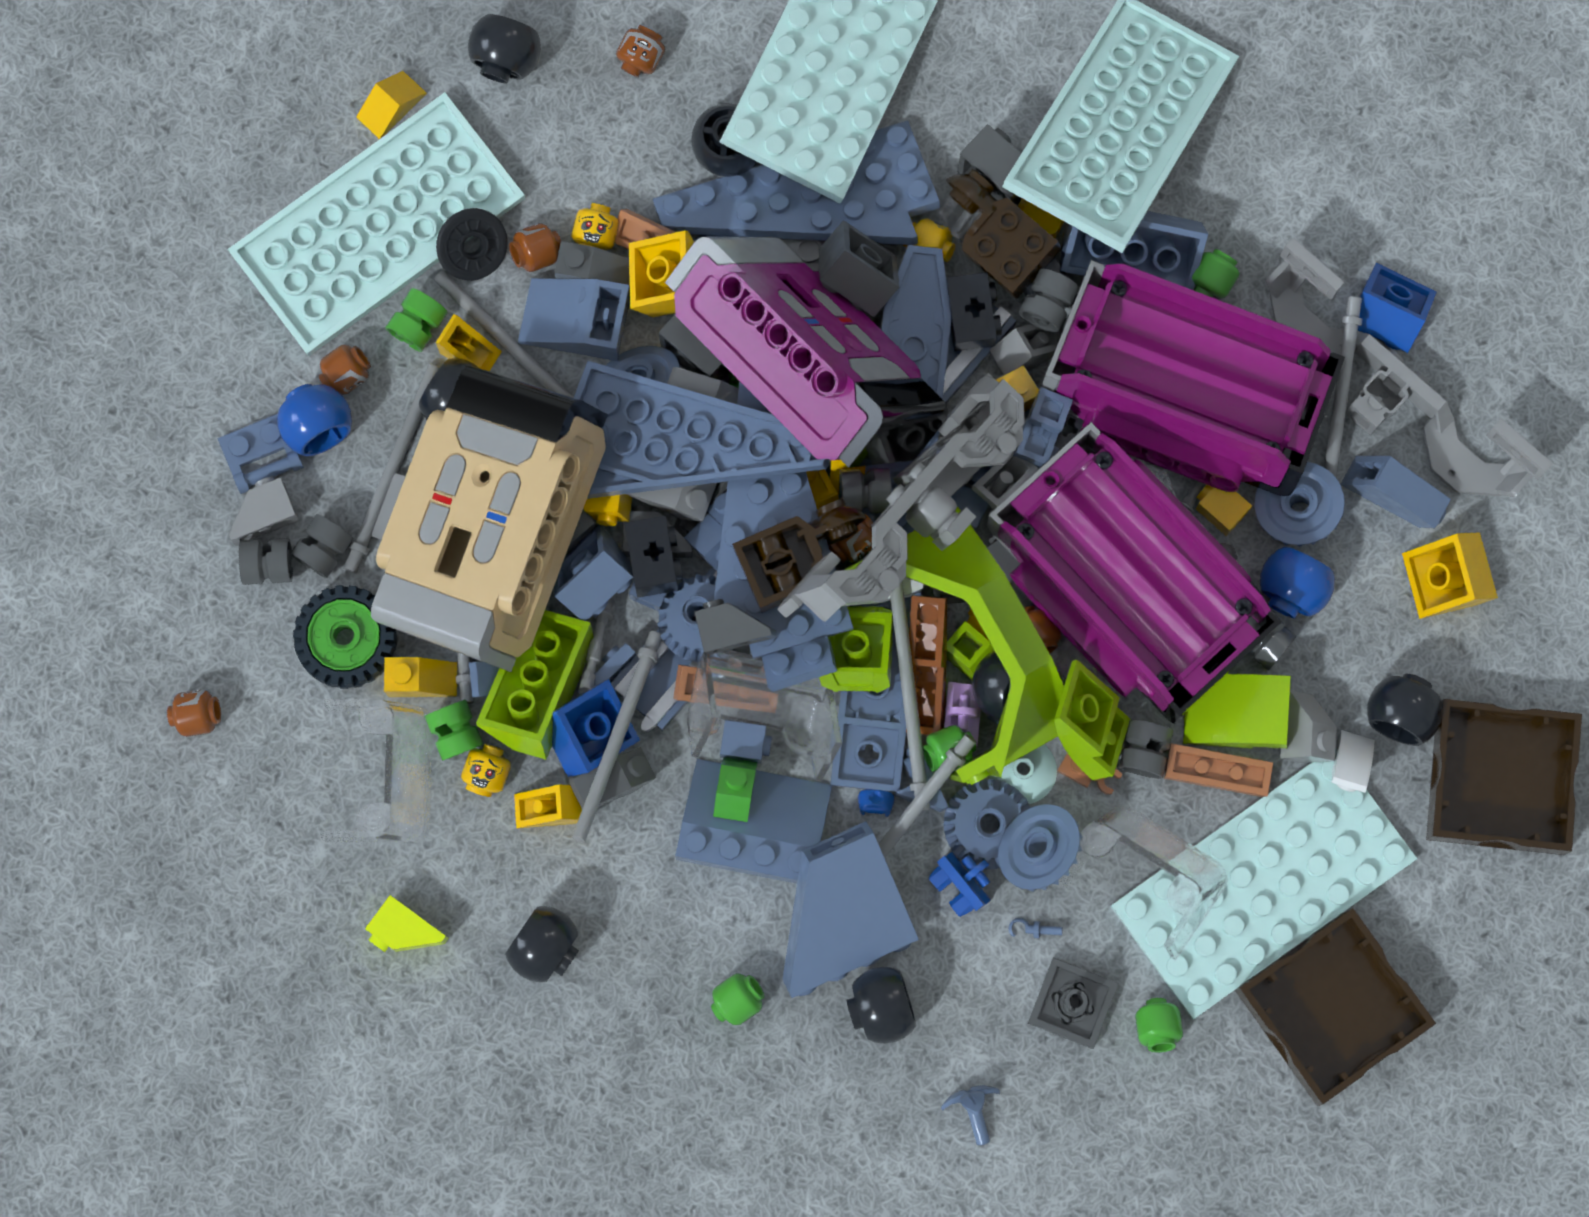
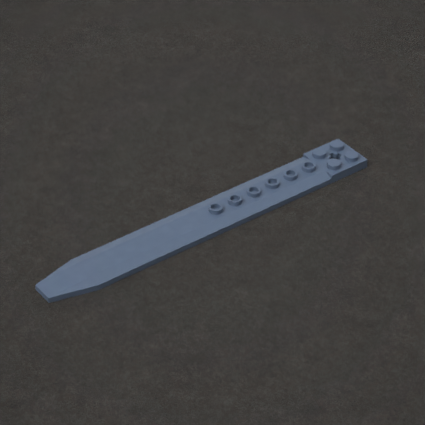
[830,245,952,793]

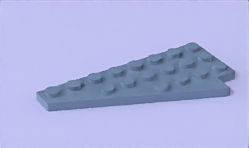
[653,120,940,245]
[570,361,830,499]
[714,382,853,660]

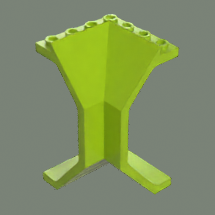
[844,506,1064,785]

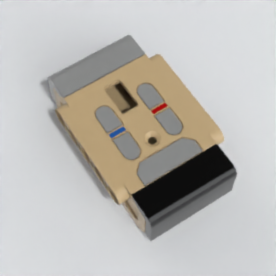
[371,366,608,672]

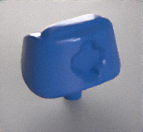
[858,789,895,817]

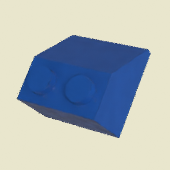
[1358,263,1437,353]
[552,679,640,777]

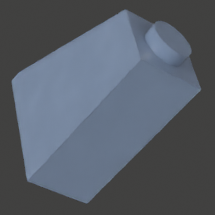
[1340,456,1451,529]

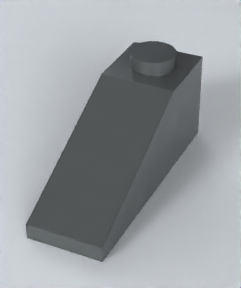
[555,241,630,286]

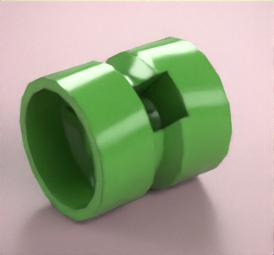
[385,288,448,352]
[424,699,483,761]

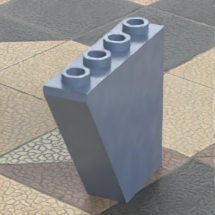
[782,821,919,998]

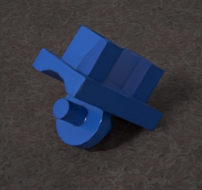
[928,852,991,917]

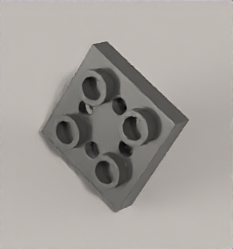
[1027,957,1119,1049]

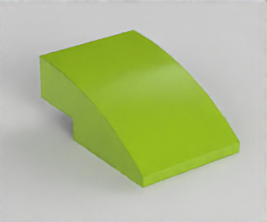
[1054,660,1130,780]
[1183,674,1291,749]

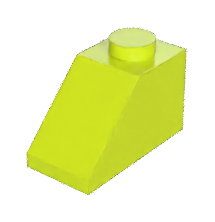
[365,895,449,952]

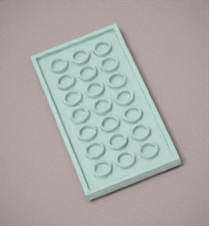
[719,0,938,204]
[1002,0,1239,253]
[227,92,526,357]
[1111,748,1417,1020]

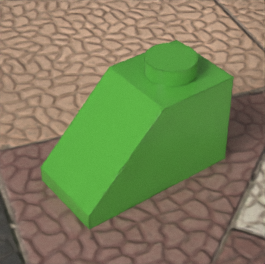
[713,757,758,822]

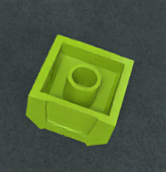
[819,606,893,693]

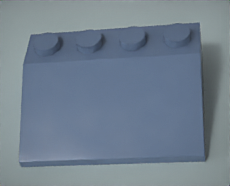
[675,759,832,884]

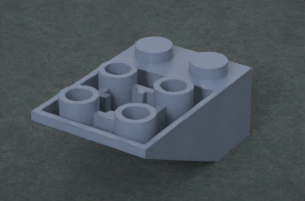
[518,278,630,361]

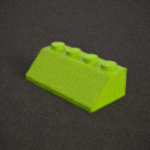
[476,610,594,760]

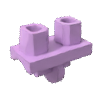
[944,682,981,748]

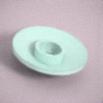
[989,744,1057,804]

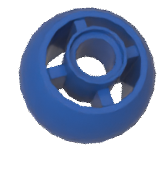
[277,384,352,456]
[1260,547,1335,619]

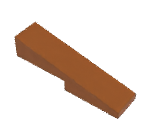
[906,595,947,735]

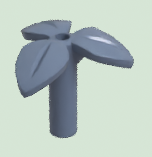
[941,1085,1000,1145]

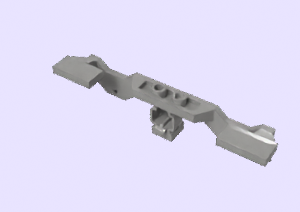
[1266,238,1553,497]
[777,373,1024,621]

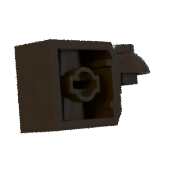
[946,169,1061,300]
[732,499,867,613]

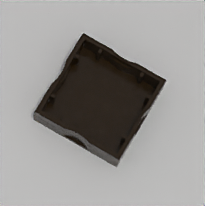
[1426,699,1582,855]
[1235,908,1436,1106]

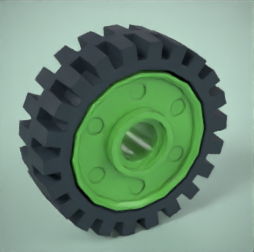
[293,585,397,689]

